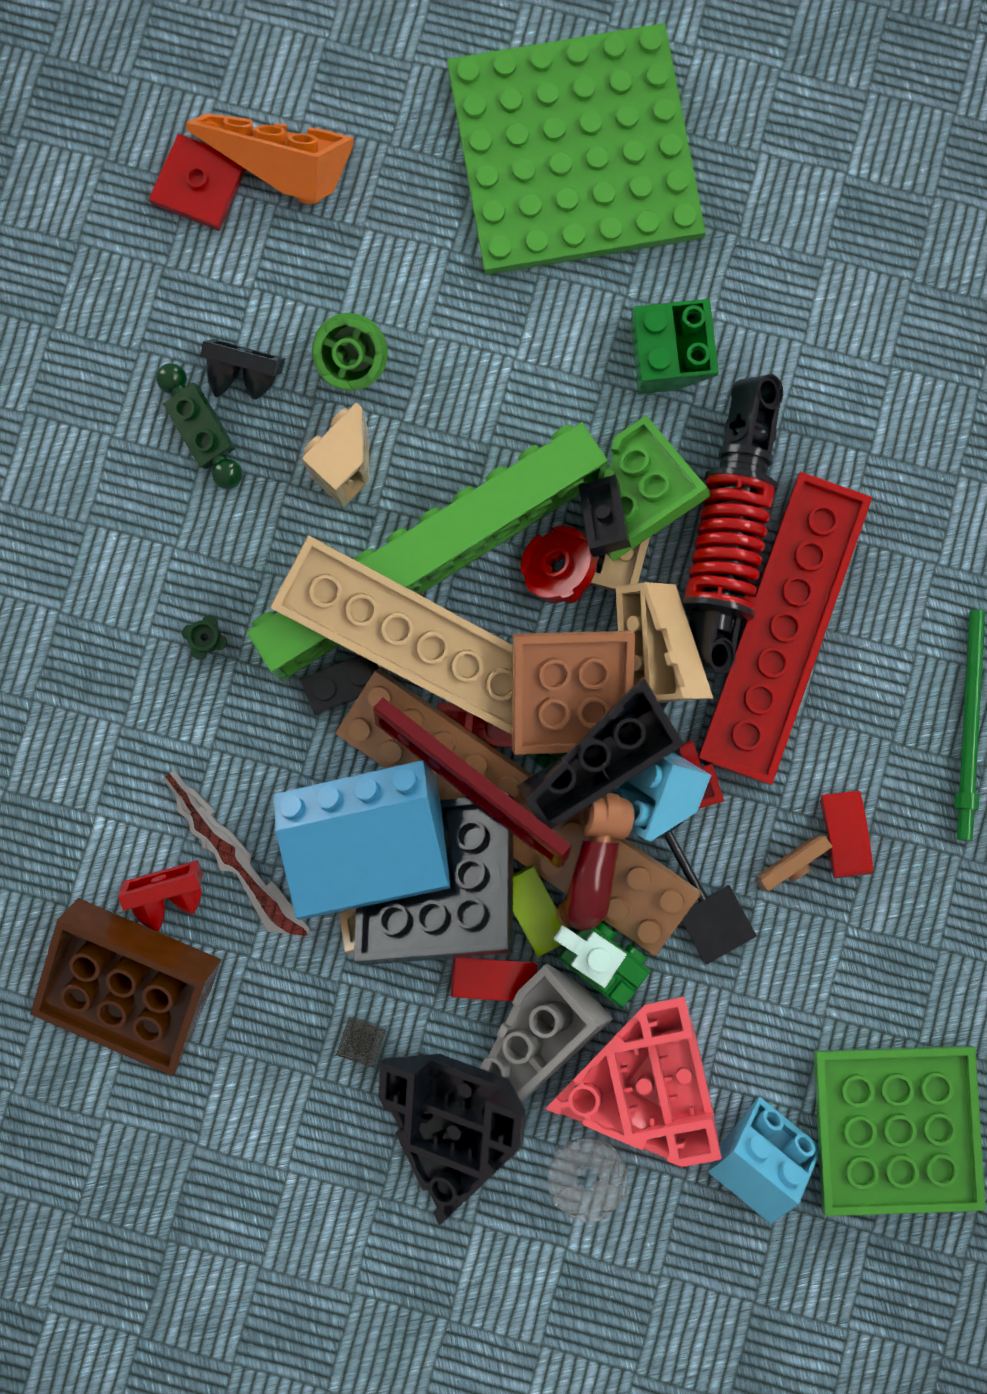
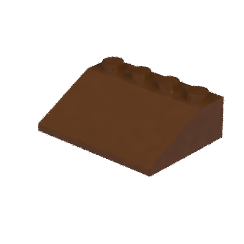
[30,898,221,1076]

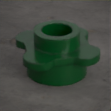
[182,615,227,660]

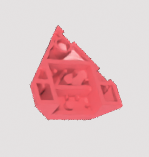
[545,996,722,1167]

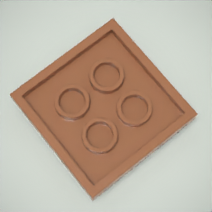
[512,631,635,755]

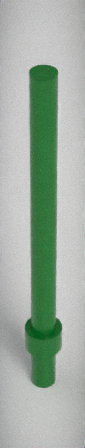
[954,610,986,841]

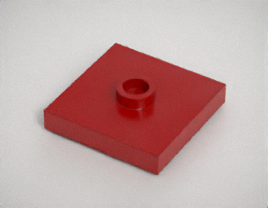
[149,133,246,231]

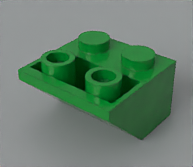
[630,299,719,394]

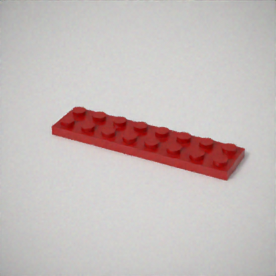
[698,471,872,786]

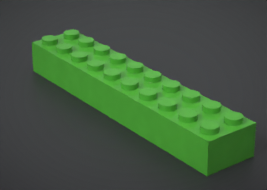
[246,422,608,681]

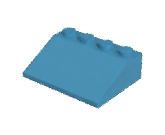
[273,760,450,920]

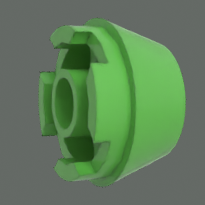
[312,313,388,391]

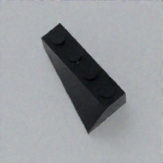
[517,677,684,829]

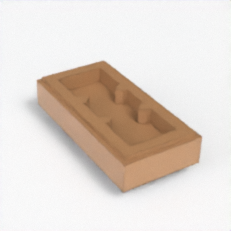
[754,835,833,892]

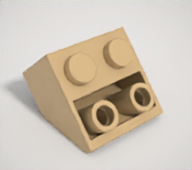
[302,402,370,508]

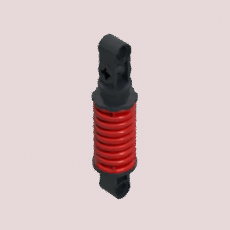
[681,374,783,673]

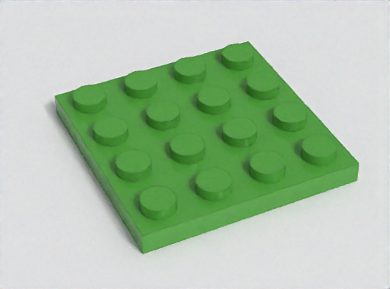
[813,1045,986,1216]

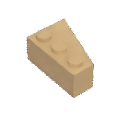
[616,582,713,703]

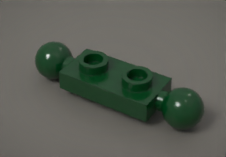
[156,363,243,489]

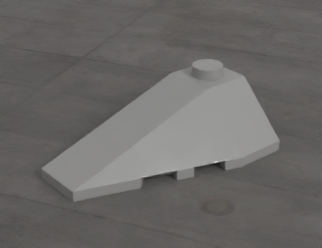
[480,964,613,1102]

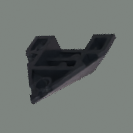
[378,1054,526,1226]

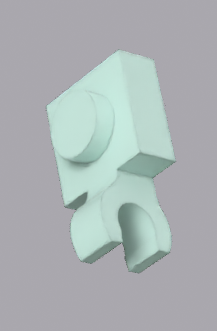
[554,925,627,988]

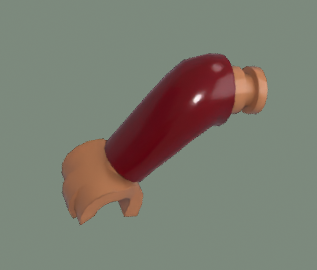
[556,793,634,931]

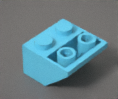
[611,752,711,841]
[708,1097,820,1224]

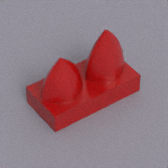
[118,860,203,932]

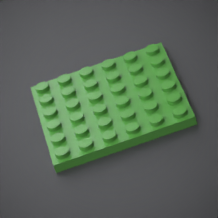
[447,23,706,275]

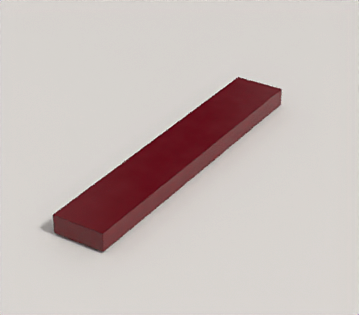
[374,697,571,869]

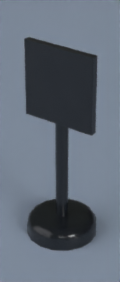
[638,819,757,965]

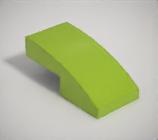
[513,865,562,957]

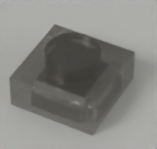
[336,1015,387,1068]

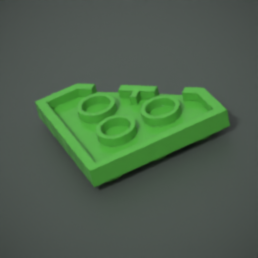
[603,415,710,562]

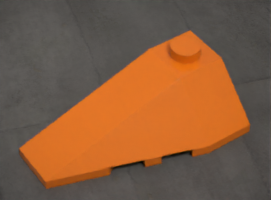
[186,113,354,204]

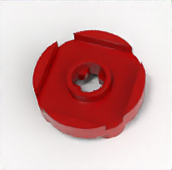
[520,526,599,603]

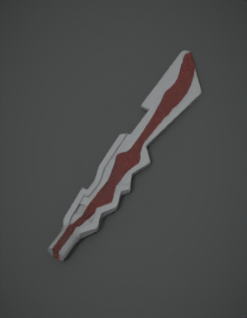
[163,770,310,936]

